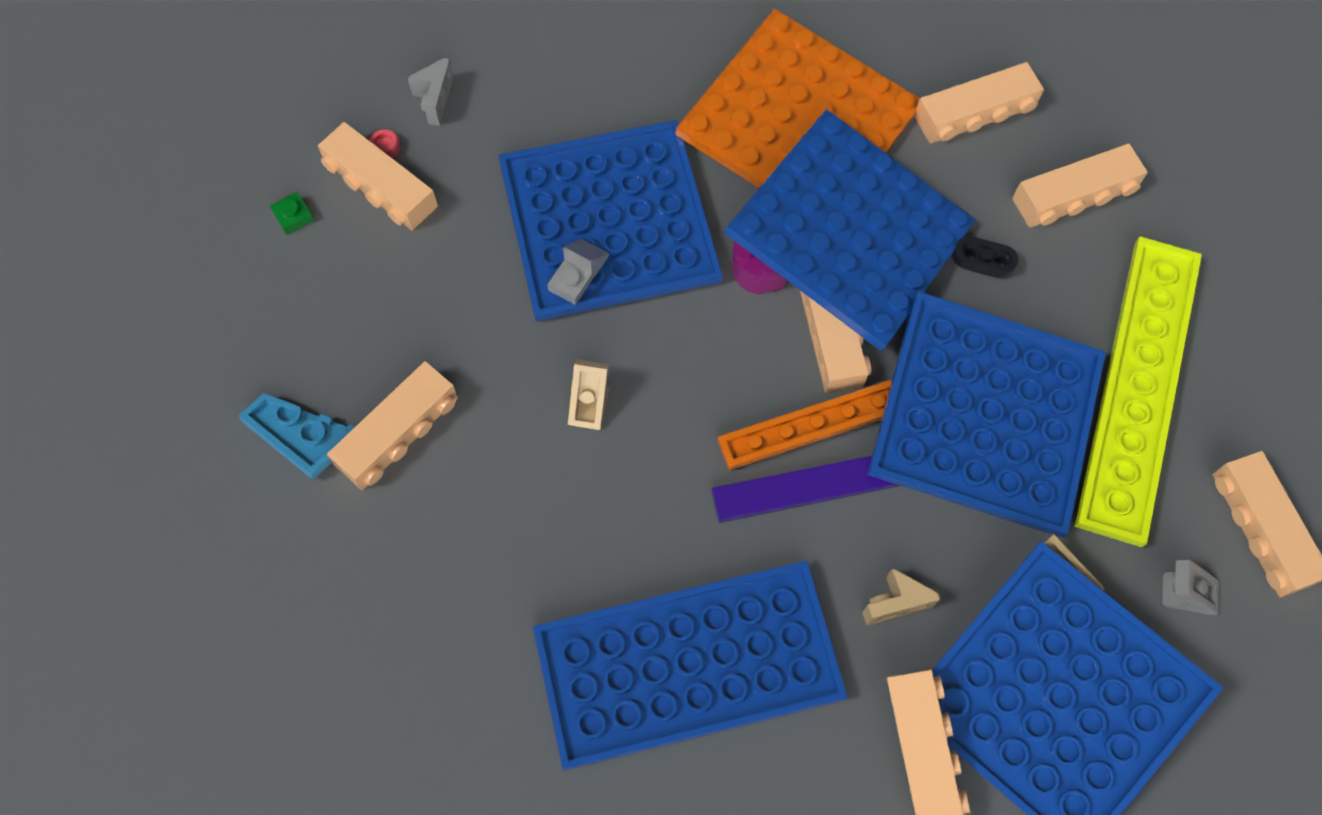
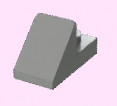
[408,58,454,126]
[547,239,609,305]
[1162,560,1219,615]

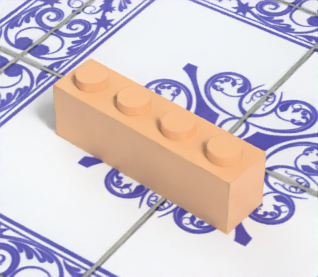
[914,62,1044,144]
[318,122,438,231]
[1012,143,1148,228]
[800,291,871,394]
[327,361,458,491]
[1212,451,1322,598]
[887,669,970,815]

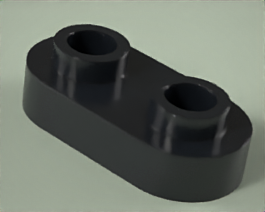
[953,236,1018,278]

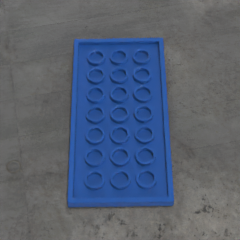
[533,560,848,771]

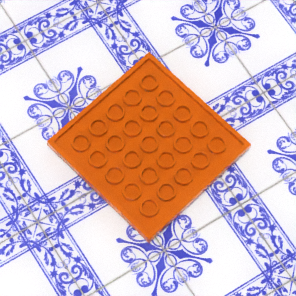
[675,8,920,188]

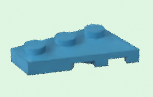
[238,393,355,480]

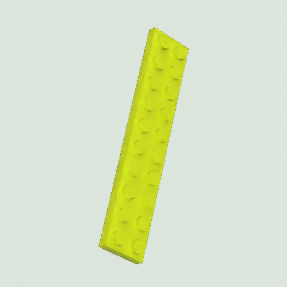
[1074,236,1202,548]

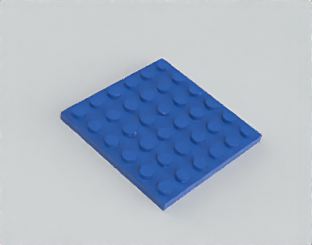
[724,109,975,351]
[498,120,723,322]
[867,291,1106,538]
[932,541,1224,815]

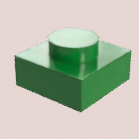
[269,192,314,235]

